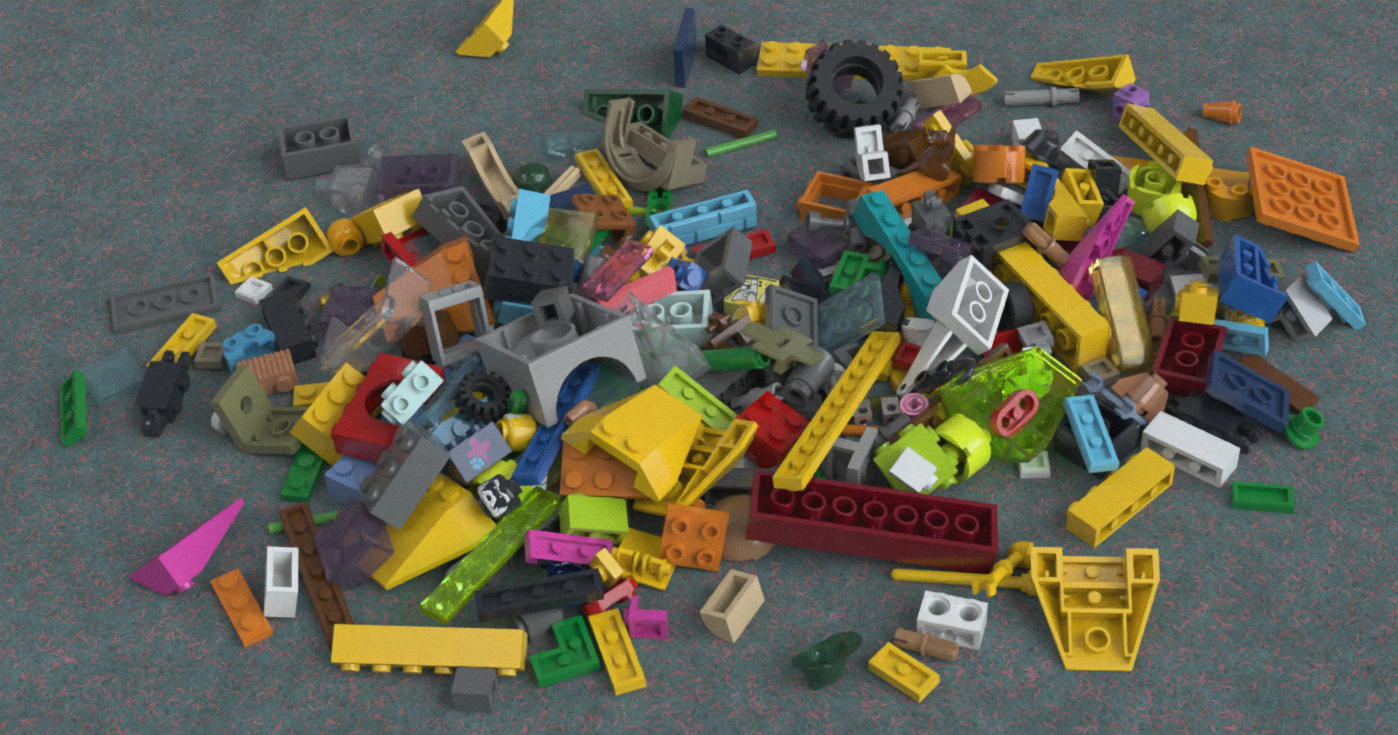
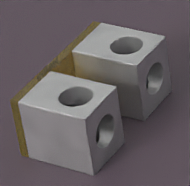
[853,395,901,426]

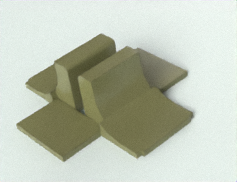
[740,322,825,374]

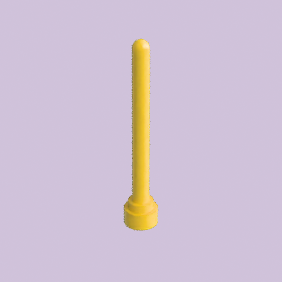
[891,568,1037,596]

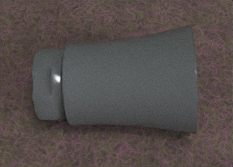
[783,345,835,408]

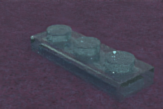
[1114,217,1149,249]

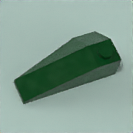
[582,89,683,139]

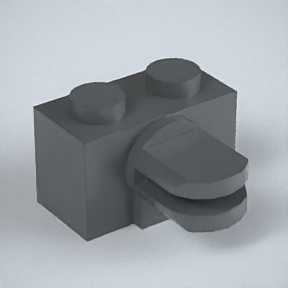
[1141,209,1209,271]

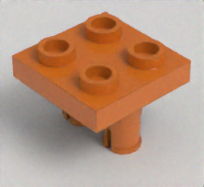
[658,499,729,571]

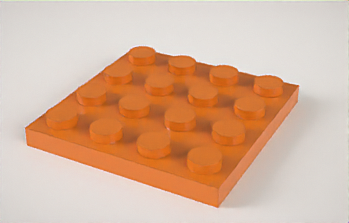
[1246,147,1360,252]

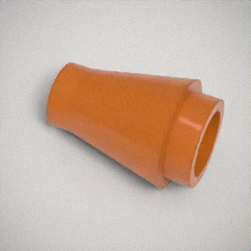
[1203,100,1242,125]

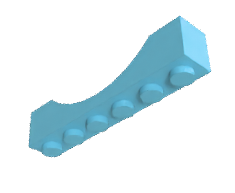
[494,189,550,324]

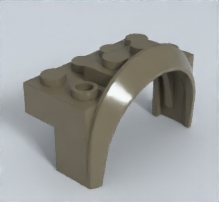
[601,98,708,191]

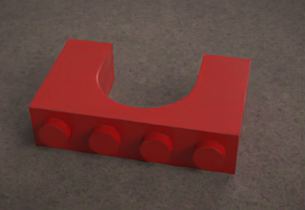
[331,353,446,463]

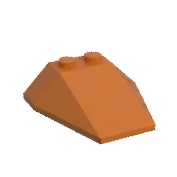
[372,236,497,342]

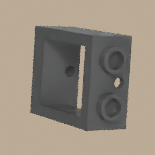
[694,226,752,306]

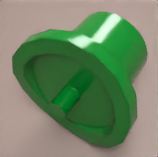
[1283,407,1324,450]

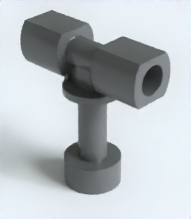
[805,199,868,253]

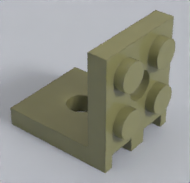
[210,365,309,454]

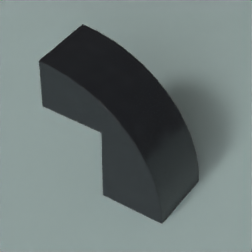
[1087,159,1122,224]

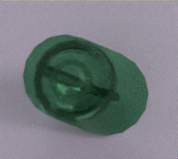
[791,632,862,691]

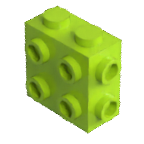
[873,423,959,494]

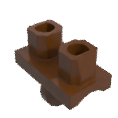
[700,312,752,350]

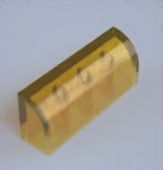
[1088,256,1156,373]

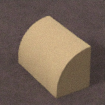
[910,74,972,109]
[700,569,765,644]

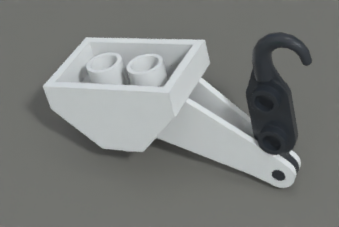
[896,255,1009,399]

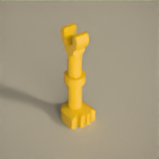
[971,541,1034,597]

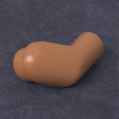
[563,399,597,427]

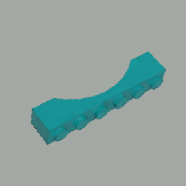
[852,190,942,322]

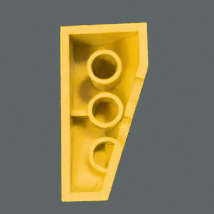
[455,0,514,57]
[1030,54,1136,95]
[217,207,334,285]

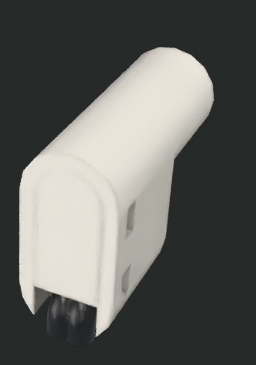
[899,317,935,347]

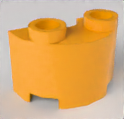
[1205,176,1254,222]

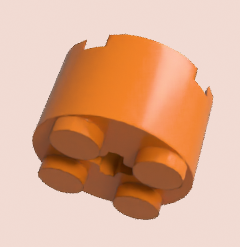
[972,145,1025,183]

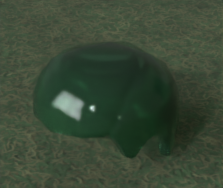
[513,162,553,193]

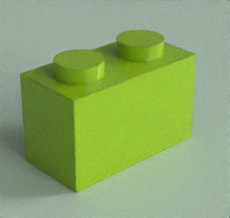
[559,493,629,545]

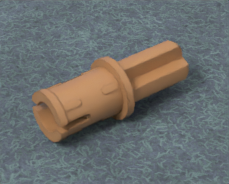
[1023,222,1070,267]
[1146,297,1169,345]
[894,627,959,661]

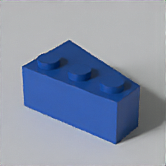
[1218,234,1288,324]

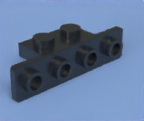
[779,254,844,342]

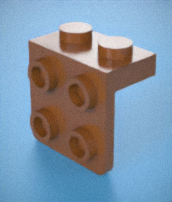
[571,193,637,245]

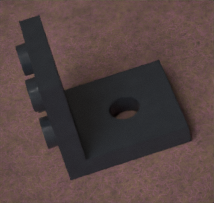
[948,199,1032,272]

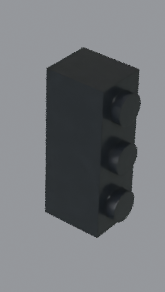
[259,290,319,365]

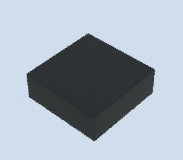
[273,276,311,300]

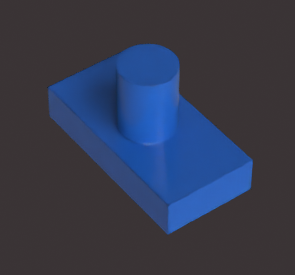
[1020,164,1059,222]

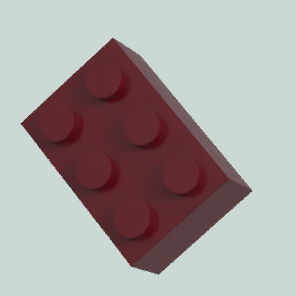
[1151,315,1227,398]

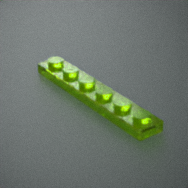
[419,486,561,625]

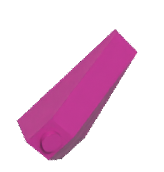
[1057,194,1135,301]
[130,498,245,596]

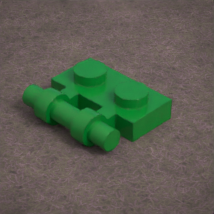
[829,250,889,304]

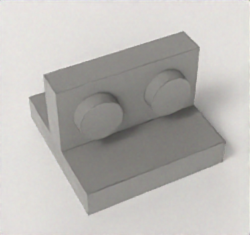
[827,427,878,486]

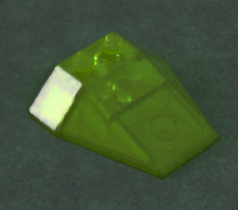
[939,346,1082,463]

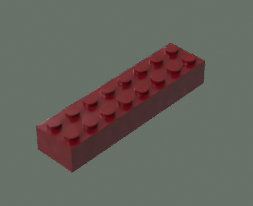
[745,469,998,574]

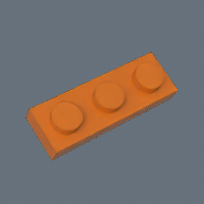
[210,568,274,648]

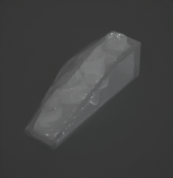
[610,292,712,389]

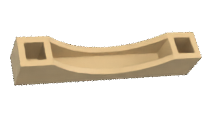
[462,132,519,223]

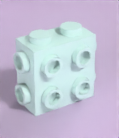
[381,360,444,425]

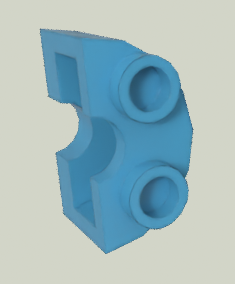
[223,324,279,376]

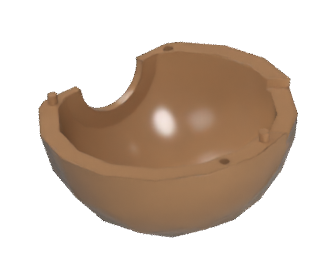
[711,494,775,562]

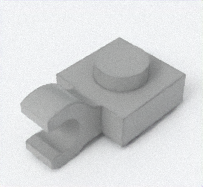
[1017,321,1054,368]

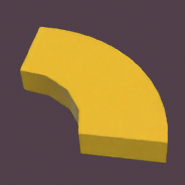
[930,64,998,94]

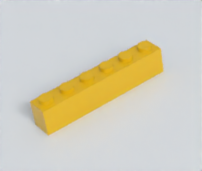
[1118,103,1213,185]
[331,624,528,677]

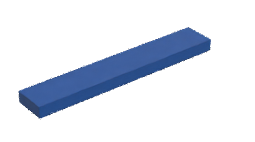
[511,362,602,486]

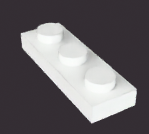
[1060,130,1130,197]

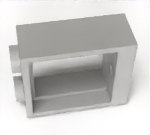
[418,280,491,367]

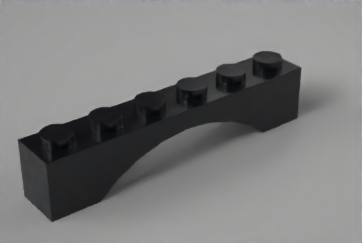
[861,223,948,338]

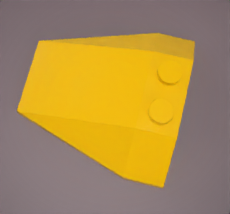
[561,385,703,503]
[633,419,758,516]
[356,472,499,590]
[1030,547,1160,672]

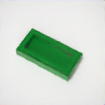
[1231,481,1295,514]

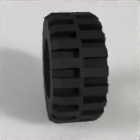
[805,39,904,139]

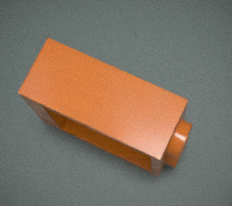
[797,171,876,222]

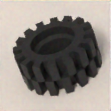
[454,369,511,426]

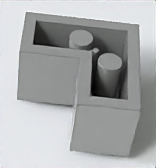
[1264,273,1333,342]

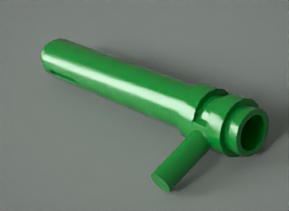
[641,325,771,380]

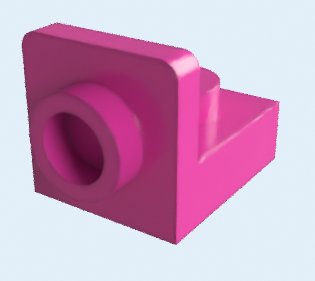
[623,596,669,639]

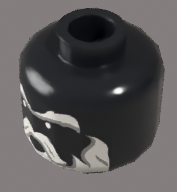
[475,474,523,519]

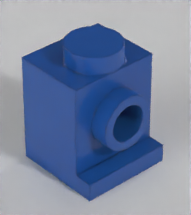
[666,257,708,291]

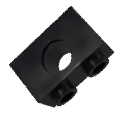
[705,24,756,75]

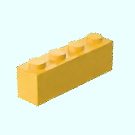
[1066,447,1175,548]

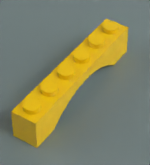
[1013,150,1089,241]

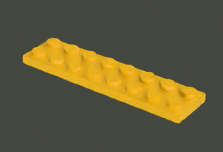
[757,41,951,81]

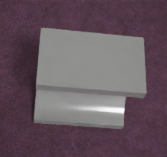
[475,293,646,428]

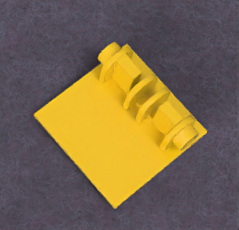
[611,527,676,591]

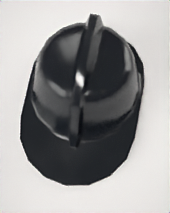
[1019,129,1062,170]

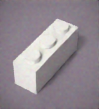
[1140,411,1240,488]

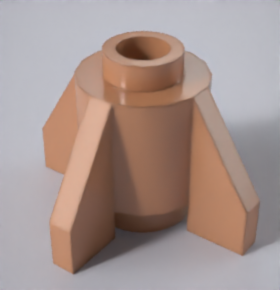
[1111,372,1168,423]

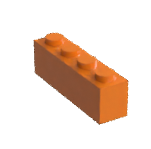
[866,168,962,219]

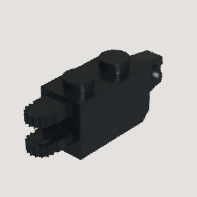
[136,350,191,437]
[1164,390,1262,455]

